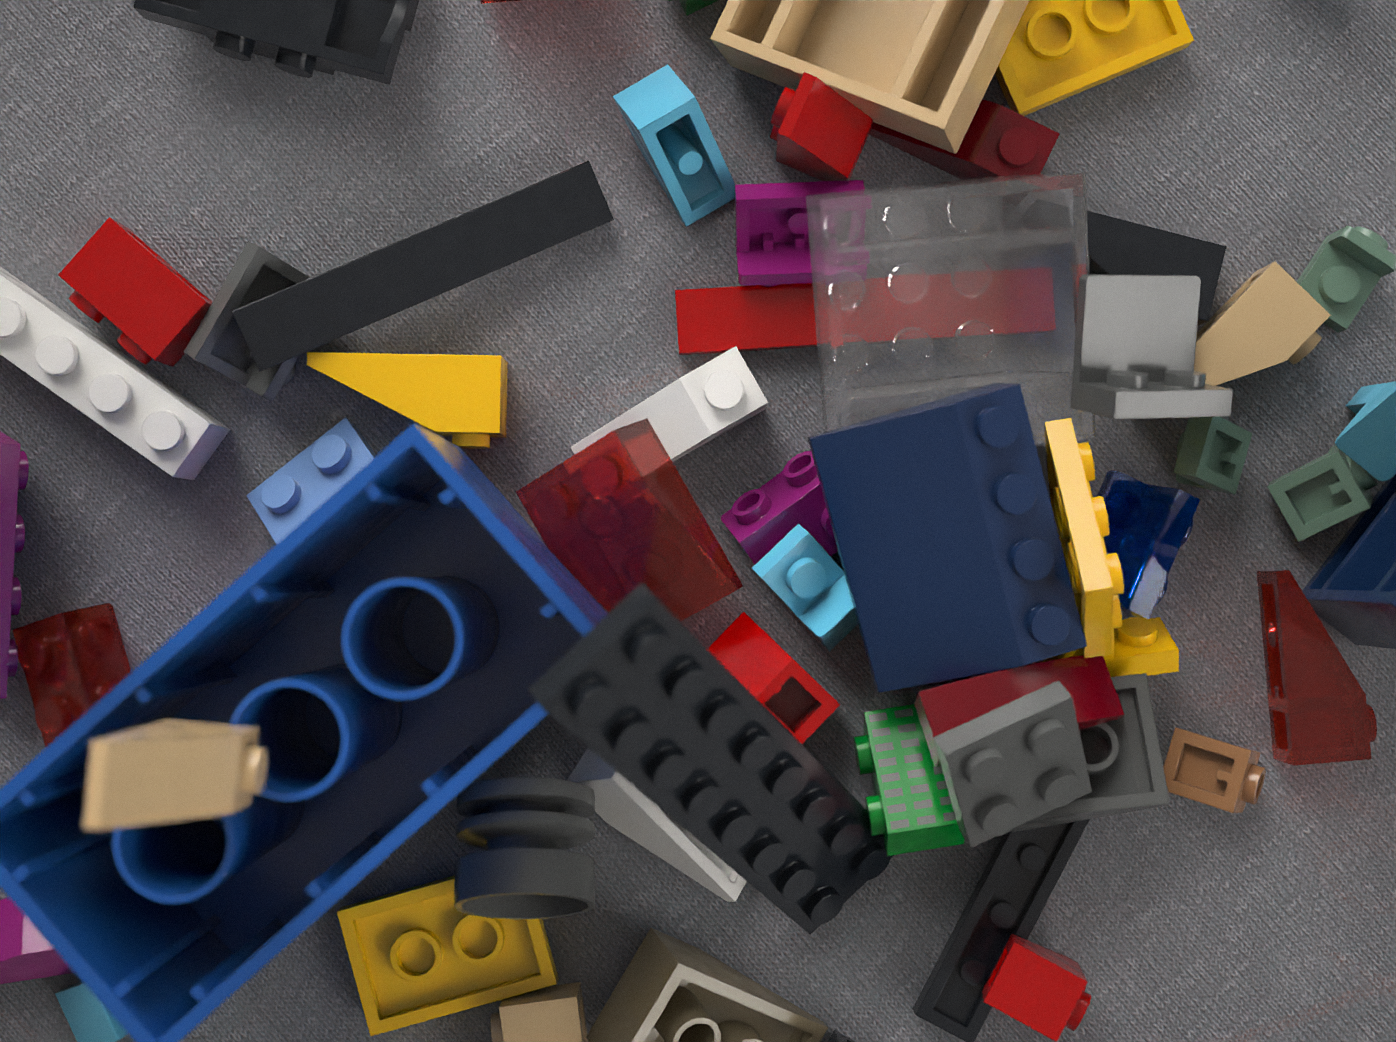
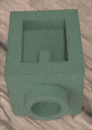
[1297,226,1396,333]
[1173,417,1253,495]
[1267,445,1378,542]

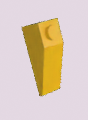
[307,352,508,449]

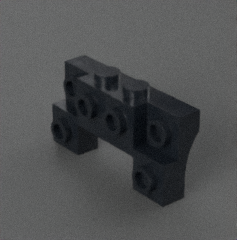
[133,0,419,85]

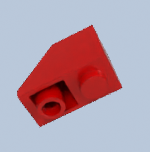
[770,72,873,181]
[708,611,840,744]
[982,934,1091,1042]

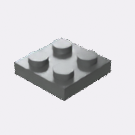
[934,680,1092,848]

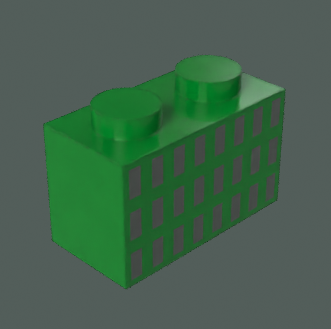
[853,704,965,856]

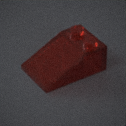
[516,418,743,621]

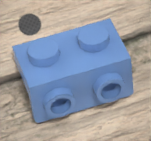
[246,417,376,544]

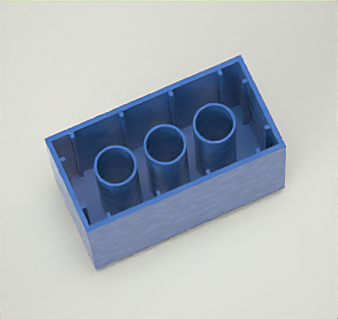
[0,423,608,1042]

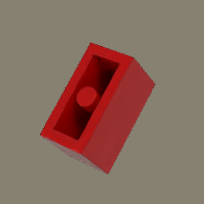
[58,217,212,367]

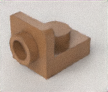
[1163,727,1266,813]

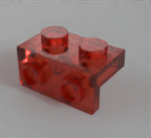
[13,603,132,748]

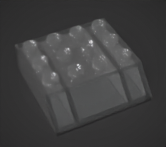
[806,172,1096,444]

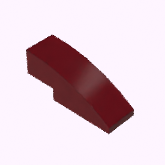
[914,655,1125,767]

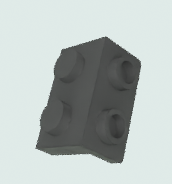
[184,241,310,401]

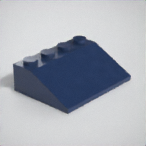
[808,383,1087,693]

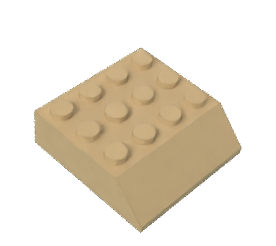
[710,0,1029,154]

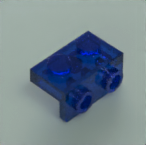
[1097,470,1200,619]

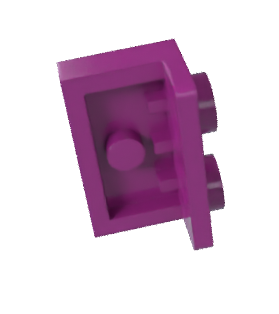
[735,180,866,287]
[721,450,838,565]

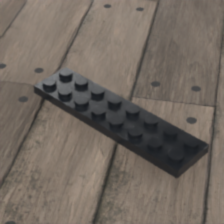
[528,582,894,935]

